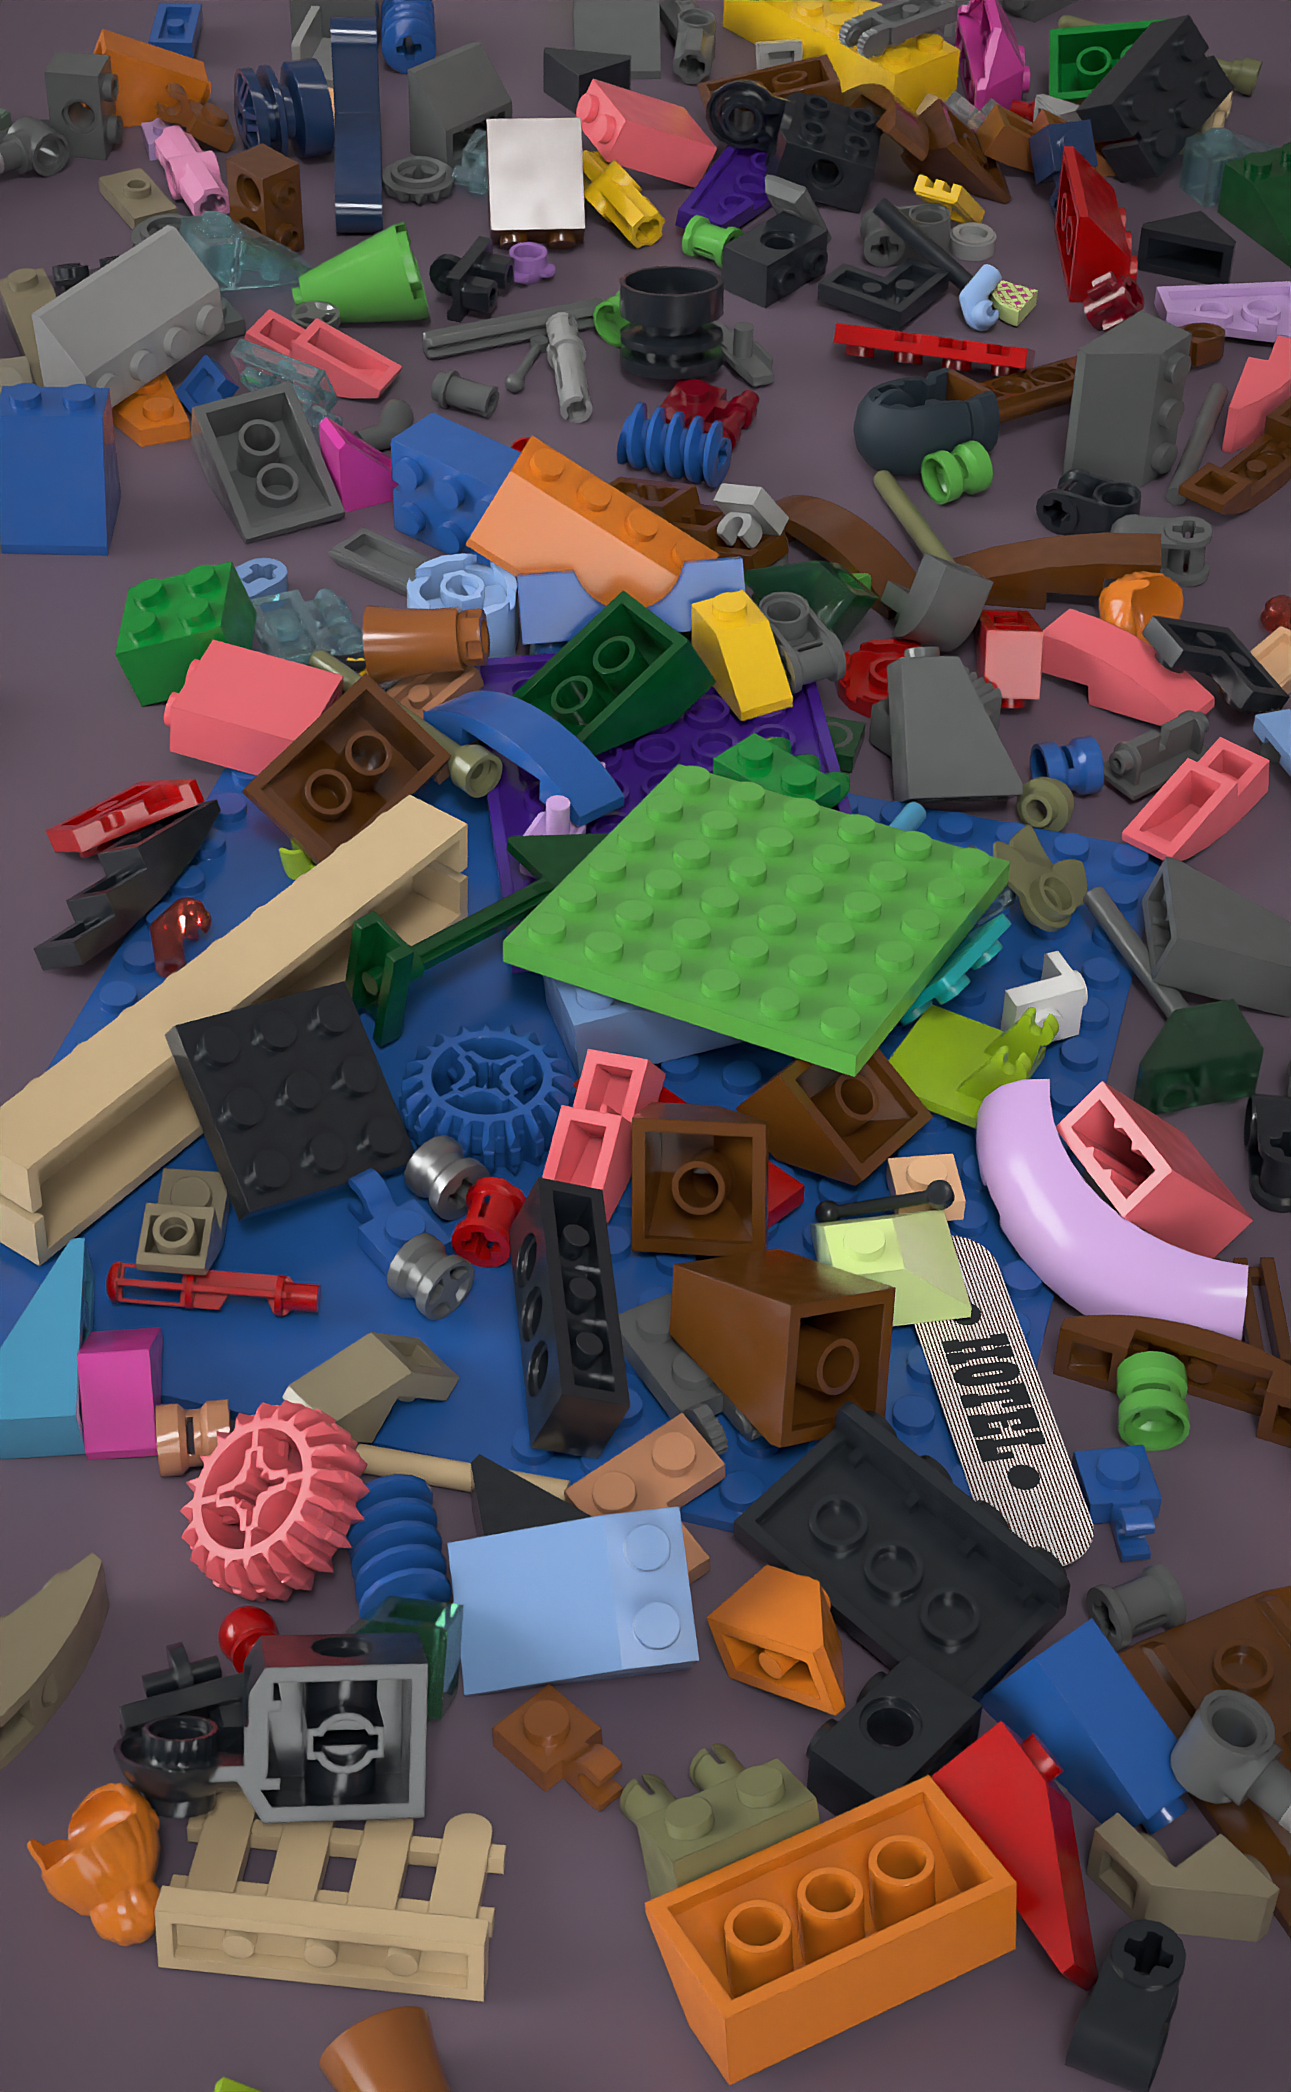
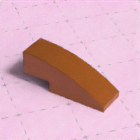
[976,104,1117,177]

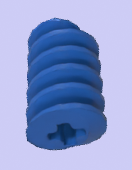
[381,0,436,74]
[617,402,732,488]
[346,1474,451,1641]

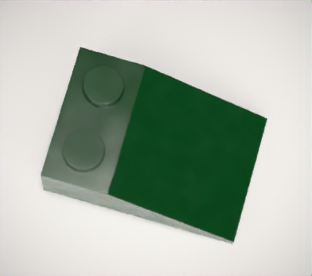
[1217,142,1291,268]
[512,590,716,756]

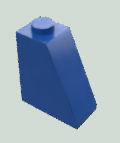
[979,1618,1189,1835]

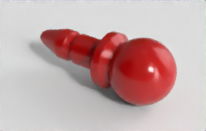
[218,1606,279,1673]

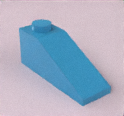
[0,1238,95,1460]

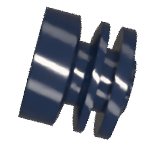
[234,58,335,159]

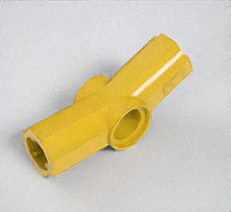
[582,150,666,249]

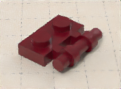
[660,379,759,450]

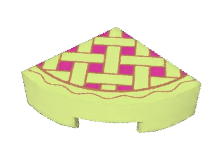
[989,280,1038,327]

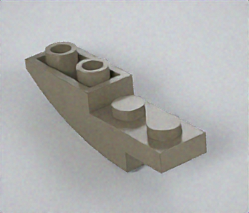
[0,1552,109,1771]

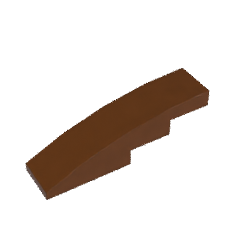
[609,477,789,575]
[953,532,1161,610]

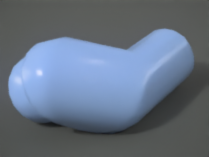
[959,264,1002,331]

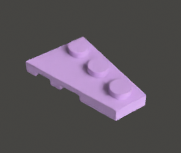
[1154,281,1291,343]

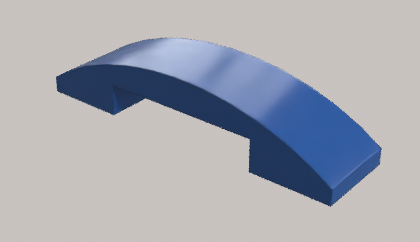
[424,690,624,827]

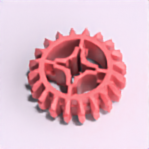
[180,1400,370,1603]

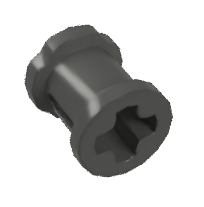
[1086,1563,1187,1652]

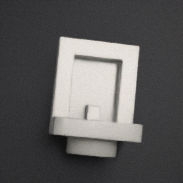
[1000,951,1088,1042]

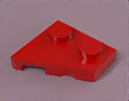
[45,779,205,858]

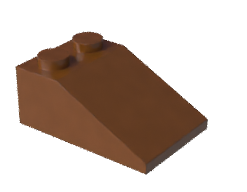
[697,54,844,112]
[242,673,451,865]

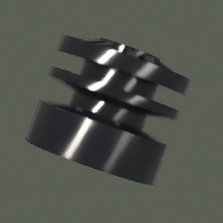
[620,266,724,380]

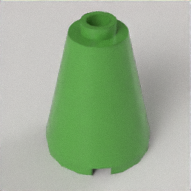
[292,222,431,323]

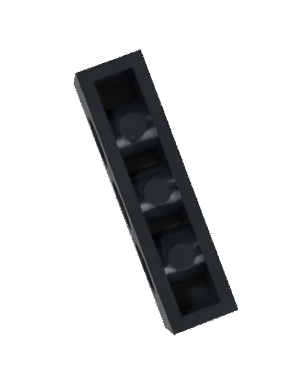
[509,1177,630,1459]

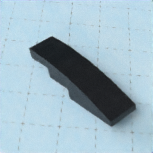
[33,799,221,971]

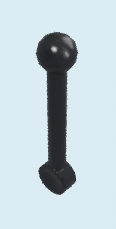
[815,1180,955,1223]

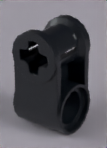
[1036,468,1141,535]
[1244,1093,1291,1213]
[1065,1919,1186,2092]

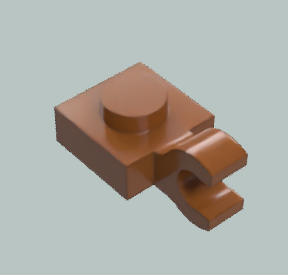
[155,83,236,153]
[492,1684,623,1812]

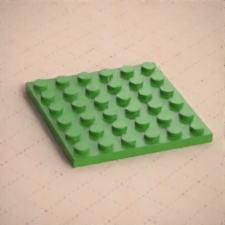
[503,764,1010,1077]

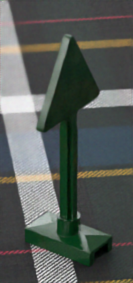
[345,833,609,1047]

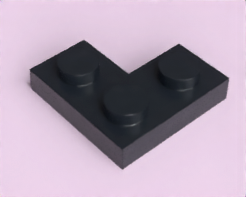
[817,258,950,329]
[1141,615,1290,714]

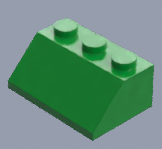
[1049,18,1171,104]

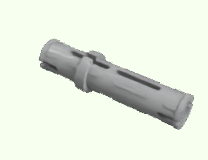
[546,312,593,424]

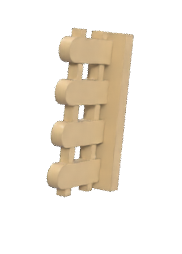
[155,1791,506,2002]

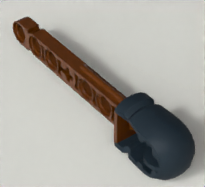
[853,323,1225,475]

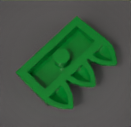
[713,733,850,809]

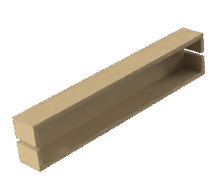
[0,795,468,1266]

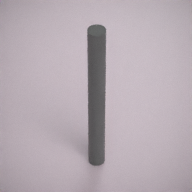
[1166,383,1228,505]

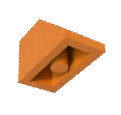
[706,1565,846,1716]

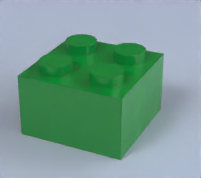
[115,561,257,707]

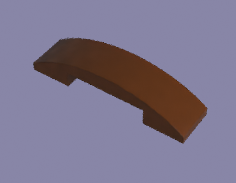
[842,83,929,161]
[1178,397,1291,515]
[775,495,916,620]
[1053,1314,1291,1448]

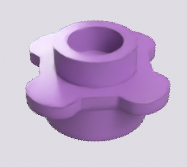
[509,242,556,284]

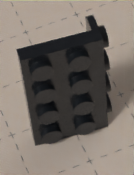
[734,1401,1071,1702]

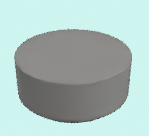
[949,222,996,261]

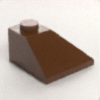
[901,98,1012,204]
[735,1048,933,1186]
[632,1102,769,1257]

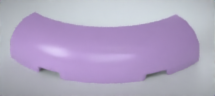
[976,1079,1248,1341]

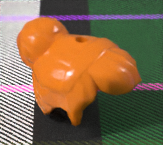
[1099,571,1184,647]
[27,1782,161,1947]

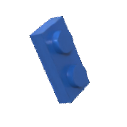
[148,3,203,58]

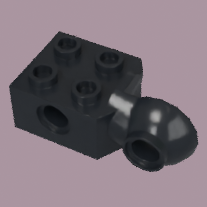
[706,79,882,214]
[113,1632,428,1823]

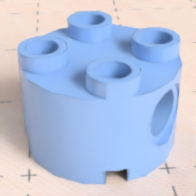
[406,553,519,659]

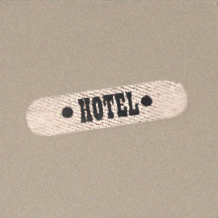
[914,1235,1094,1566]

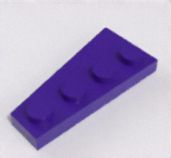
[675,145,772,229]

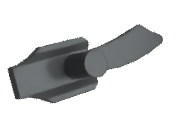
[713,320,774,386]

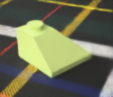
[810,1209,971,1326]

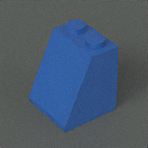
[0,383,121,556]

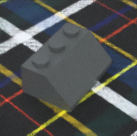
[1063,310,1192,488]

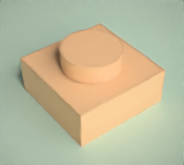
[886,1153,966,1221]

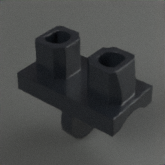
[429,236,514,323]
[119,1642,244,1737]

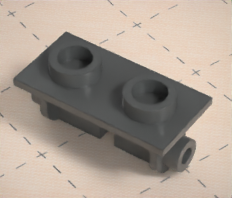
[1103,710,1210,801]

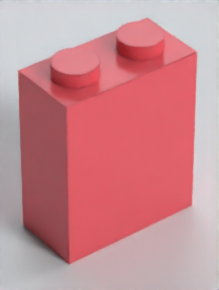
[576,79,717,188]
[164,639,343,776]
[1056,1081,1254,1258]

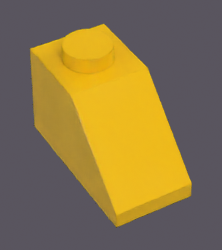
[691,590,793,721]

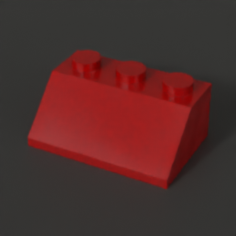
[1054,146,1138,302]

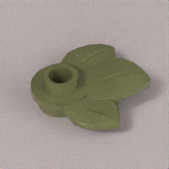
[993,824,1087,932]

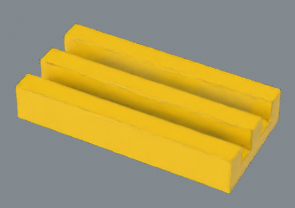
[914,175,985,223]

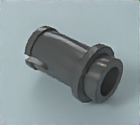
[431,369,499,418]

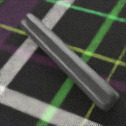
[422,298,603,360]

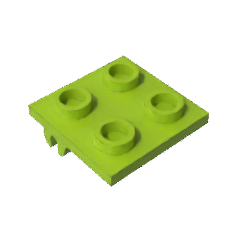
[888,1004,1059,1129]

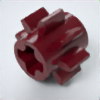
[1084,271,1145,332]

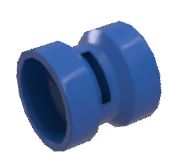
[1030,736,1104,795]

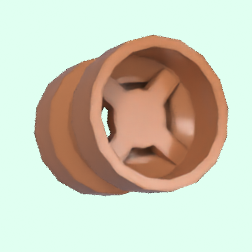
[155,1399,232,1477]

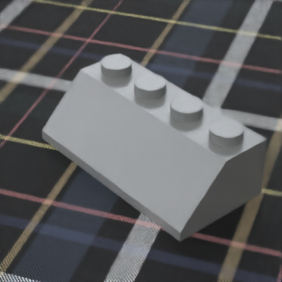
[31,225,225,407]

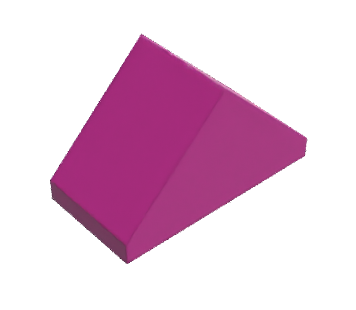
[319,416,399,513]
[77,1327,163,1460]

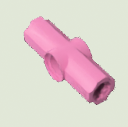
[154,125,230,226]

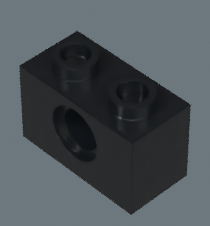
[722,211,828,309]
[806,1653,983,1816]

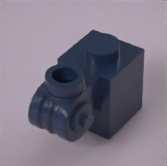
[1029,119,1098,216]

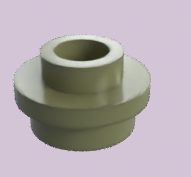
[1017,777,1074,832]

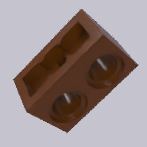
[226,143,304,265]

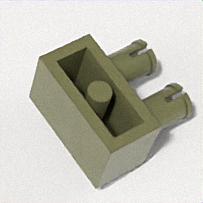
[620,1743,820,1899]

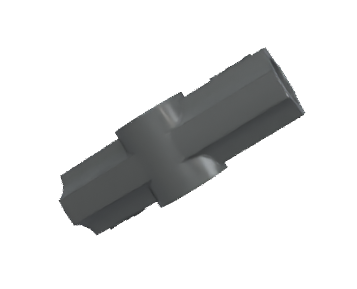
[659,0,716,84]

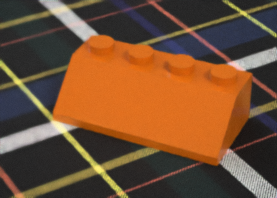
[465,435,719,607]
[645,1775,1017,2086]

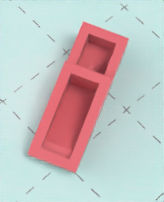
[237,309,402,398]
[1222,336,1291,453]
[1041,609,1215,726]
[1122,737,1270,861]
[542,1049,666,1224]

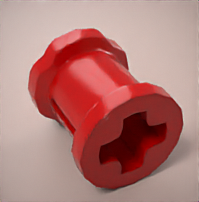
[452,1177,526,1268]

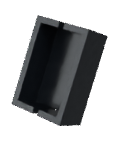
[1075,15,1234,183]

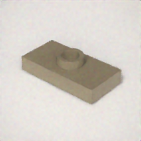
[98,167,178,230]

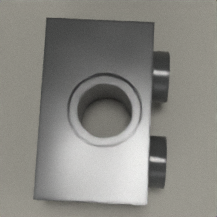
[44,51,123,160]

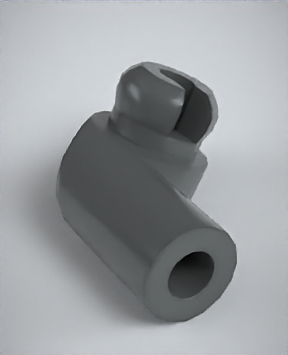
[354,399,414,451]

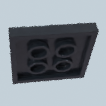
[165,981,415,1221]

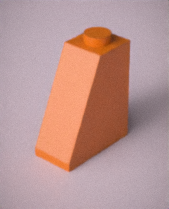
[80,29,211,127]

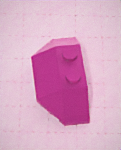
[954,0,1030,131]

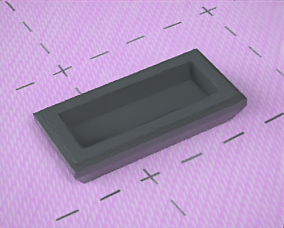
[765,174,832,243]
[328,527,432,597]

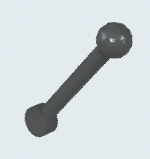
[505,335,549,393]

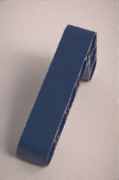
[330,16,383,233]

